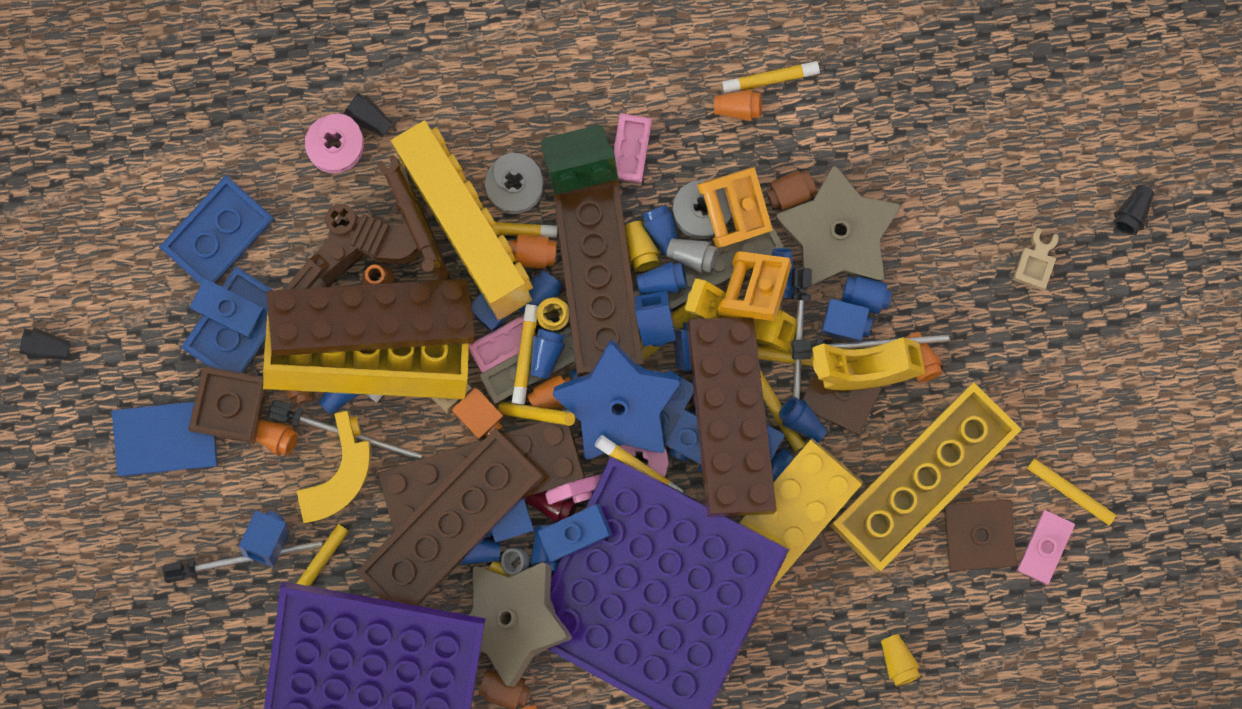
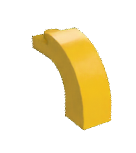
[684,278,797,352]
[812,337,926,390]
[296,410,372,523]

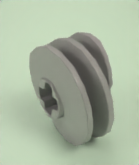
[485,152,544,214]
[672,180,731,239]

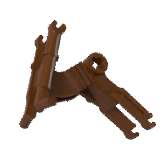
[284,155,450,290]

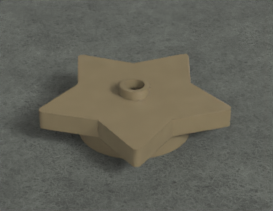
[776,166,900,286]
[469,562,572,687]

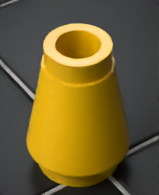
[625,221,660,272]
[536,298,569,331]
[881,634,920,687]

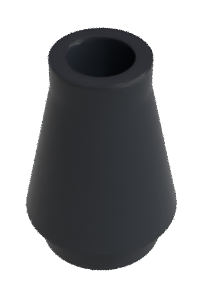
[343,93,393,138]
[1113,185,1155,235]
[19,327,71,360]

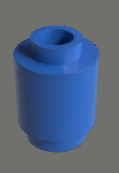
[841,275,892,315]

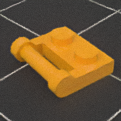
[697,167,773,248]
[717,251,792,321]

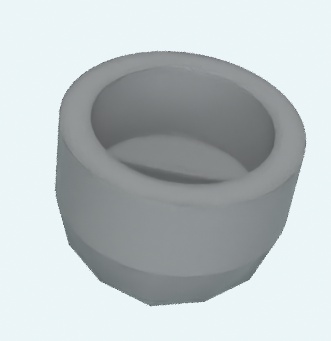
[501,548,531,575]

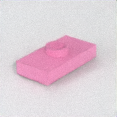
[613,113,652,184]
[468,315,537,373]
[545,474,602,504]
[1016,510,1075,585]

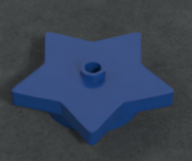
[553,340,680,460]

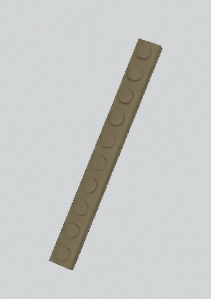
[479,224,785,405]

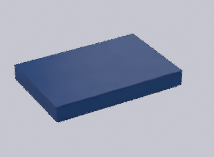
[159,175,275,285]
[181,266,274,373]
[112,402,218,477]

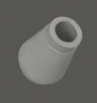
[667,238,718,274]

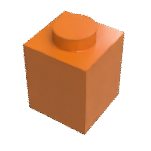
[452,387,504,441]

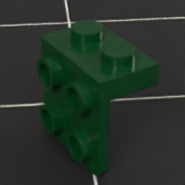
[541,125,618,195]

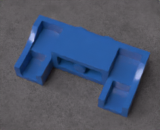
[660,369,785,472]

